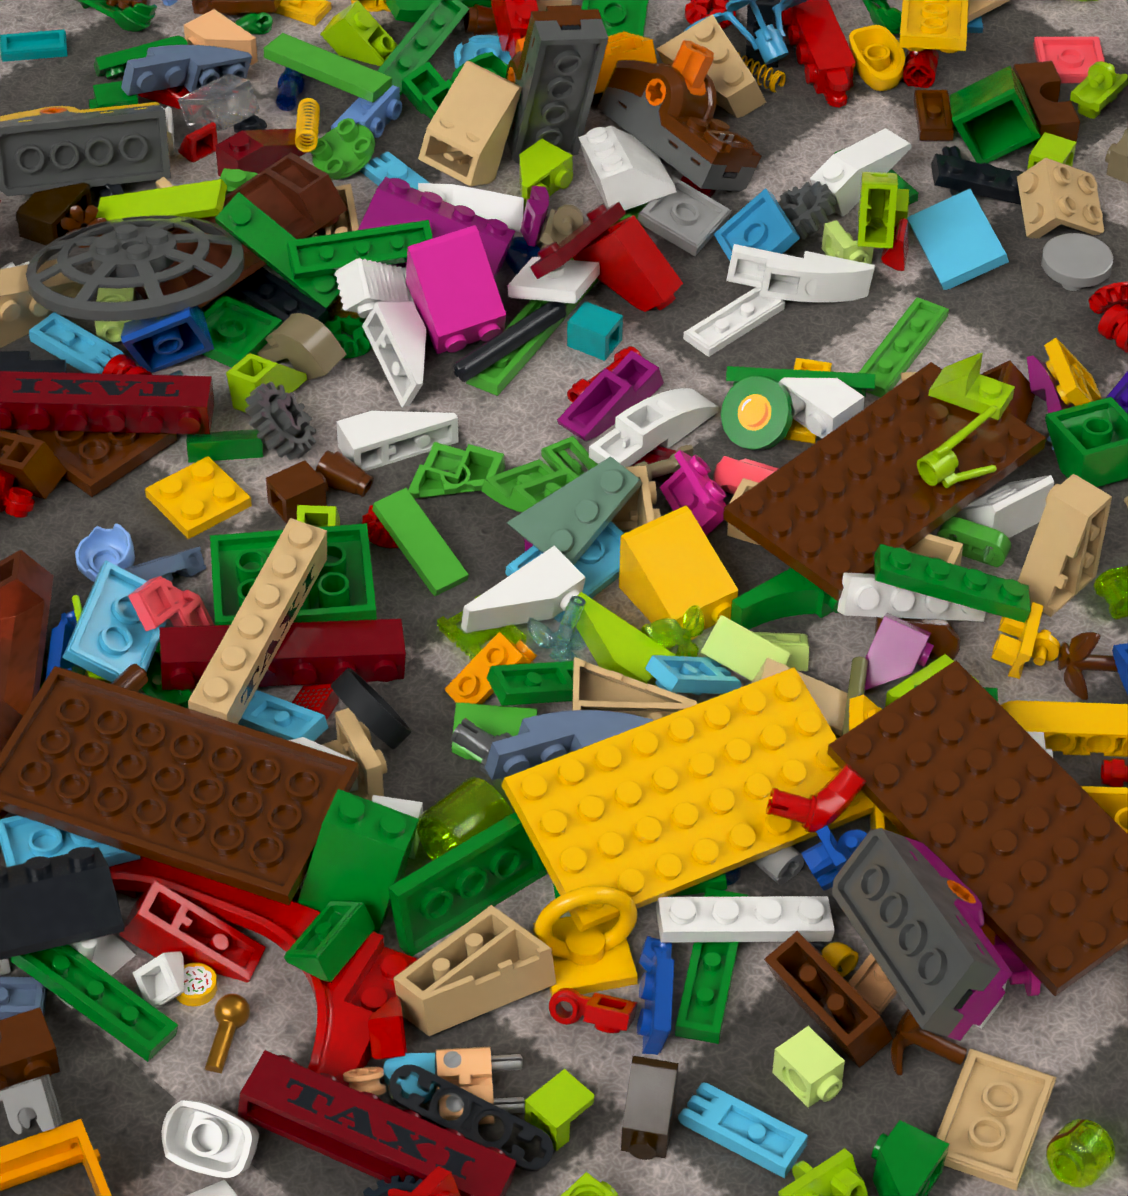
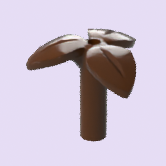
[1058,632,1118,700]
[891,1009,967,1075]

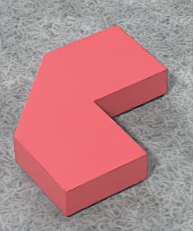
[128,576,214,631]

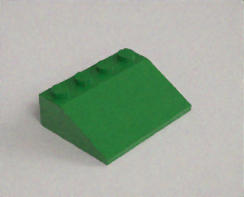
[210,523,377,625]

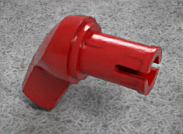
[766,764,867,833]

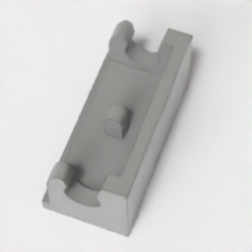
[0,1074,63,1134]

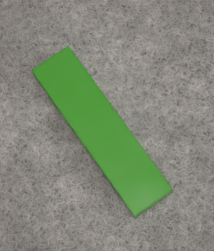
[263,33,392,103]
[858,297,949,398]

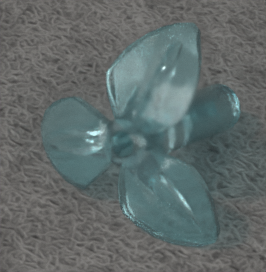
[527,596,586,662]

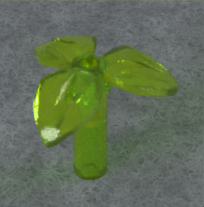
[641,605,704,657]

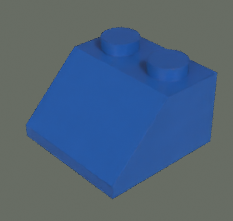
[121,305,214,373]

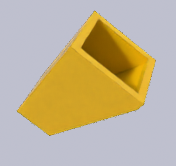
[619,505,738,645]

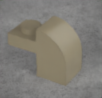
[257,313,346,381]

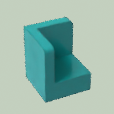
[567,302,623,361]

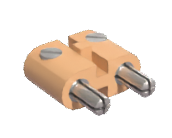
[436,1047,525,1125]

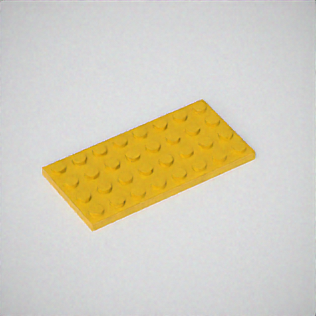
[501,667,874,932]

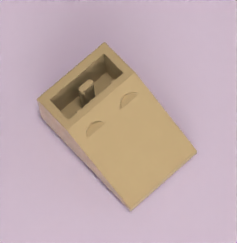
[418,61,522,187]

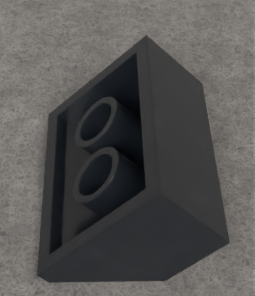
[0,847,125,960]

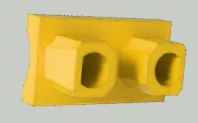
[991,602,1060,679]

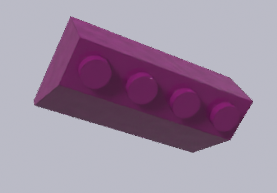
[358,177,516,279]

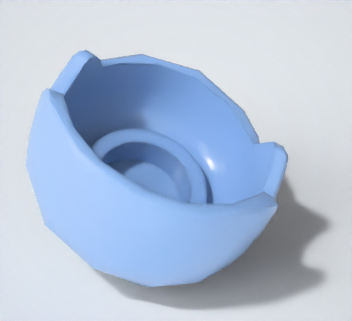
[75,523,135,582]

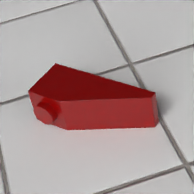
[119,880,266,982]

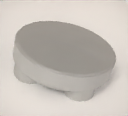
[1041,233,1113,291]

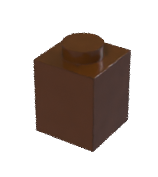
[266,460,328,524]

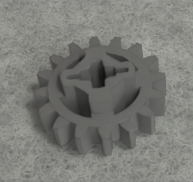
[778,181,837,239]
[245,382,316,460]

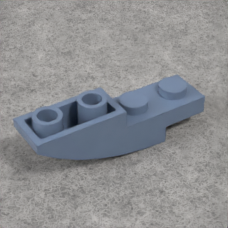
[121,45,252,96]
[485,710,653,780]

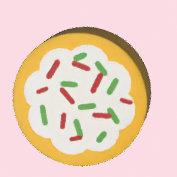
[176,963,217,1006]

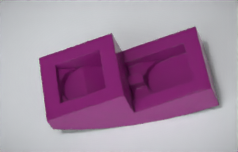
[520,185,549,246]
[1027,355,1072,413]

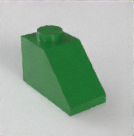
[871,1120,949,1196]

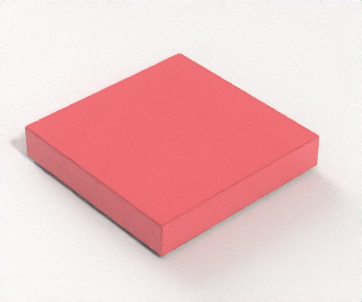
[1033,37,1105,83]

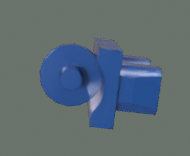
[801,825,867,891]

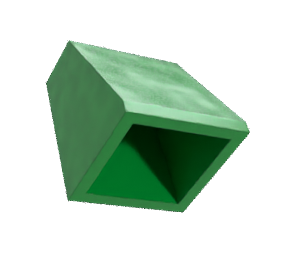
[950,65,1041,164]
[297,789,419,934]

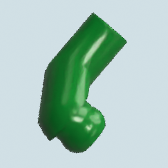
[234,12,273,35]

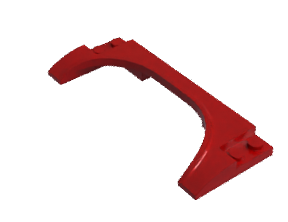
[109,856,418,1087]

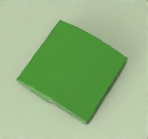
[482,459,579,512]

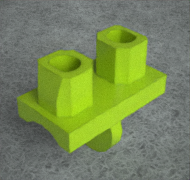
[1070,61,1128,119]
[778,1148,868,1196]

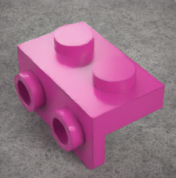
[659,450,727,536]

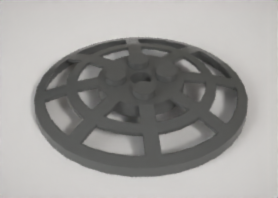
[26,215,245,321]

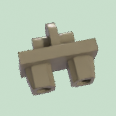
[537,205,584,257]

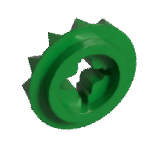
[324,314,372,358]

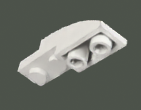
[726,244,875,302]
[589,388,719,467]

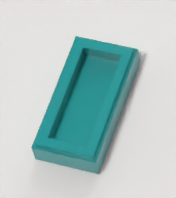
[0,29,68,62]

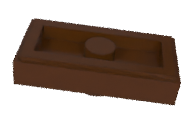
[914,90,954,141]

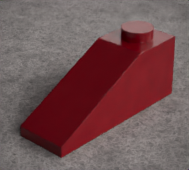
[215,129,313,176]

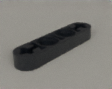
[388,1064,554,1172]

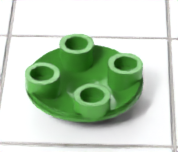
[310,118,375,180]

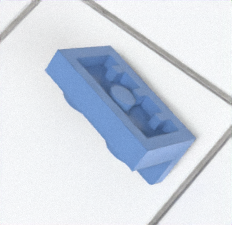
[331,85,402,138]

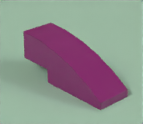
[557,350,664,441]

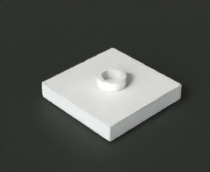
[507,257,600,304]

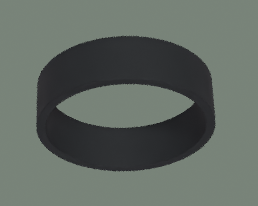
[330,668,412,749]

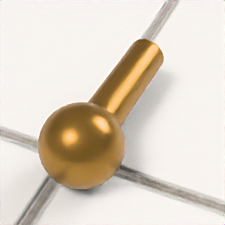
[205,994,250,1073]

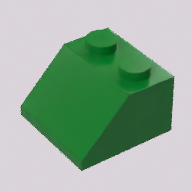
[1045,397,1128,487]

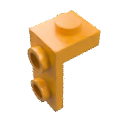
[445,631,537,704]

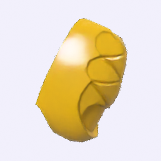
[849,25,905,91]

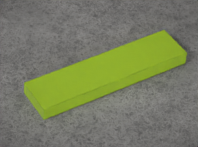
[96,179,227,221]

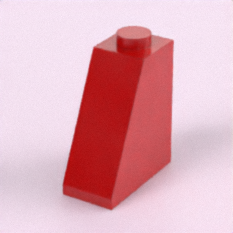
[573,215,683,312]

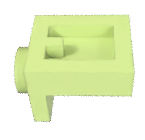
[822,220,874,264]

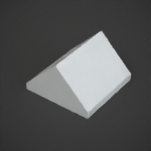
[954,475,1054,548]

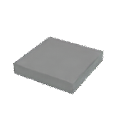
[637,176,732,256]

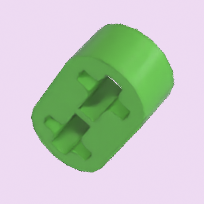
[936,517,1011,567]

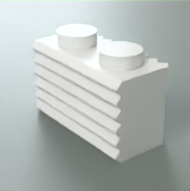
[335,258,415,318]

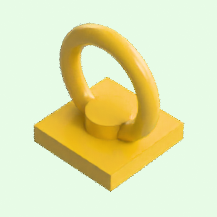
[533,886,638,997]

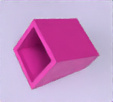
[406,225,506,354]

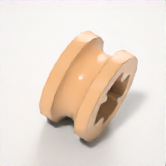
[343,1067,386,1096]

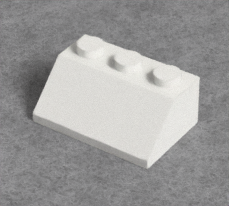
[578,126,677,210]

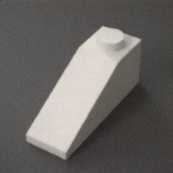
[810,128,912,217]
[418,183,524,232]
[362,302,426,408]
[336,411,458,471]
[461,546,586,633]

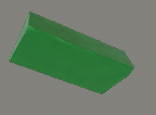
[186,429,263,463]
[284,901,375,982]

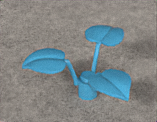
[684,0,808,65]

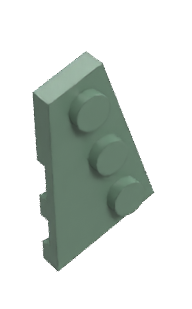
[506,456,643,565]

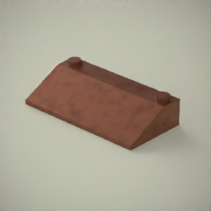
[135,152,348,308]
[0,550,54,753]

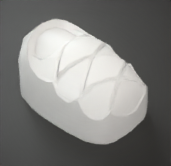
[161,1100,259,1178]

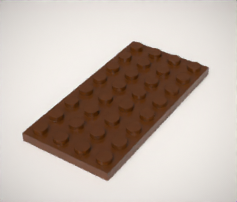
[723,362,1046,601]
[827,660,1128,996]
[0,666,359,905]

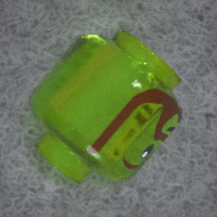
[1046,1119,1115,1188]

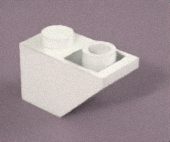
[779,378,864,438]

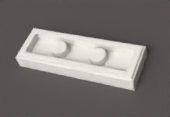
[683,287,785,357]

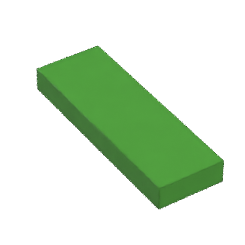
[372,488,469,596]

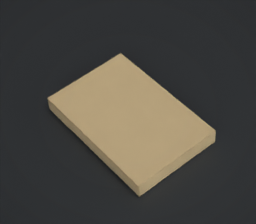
[936,1048,1056,1191]

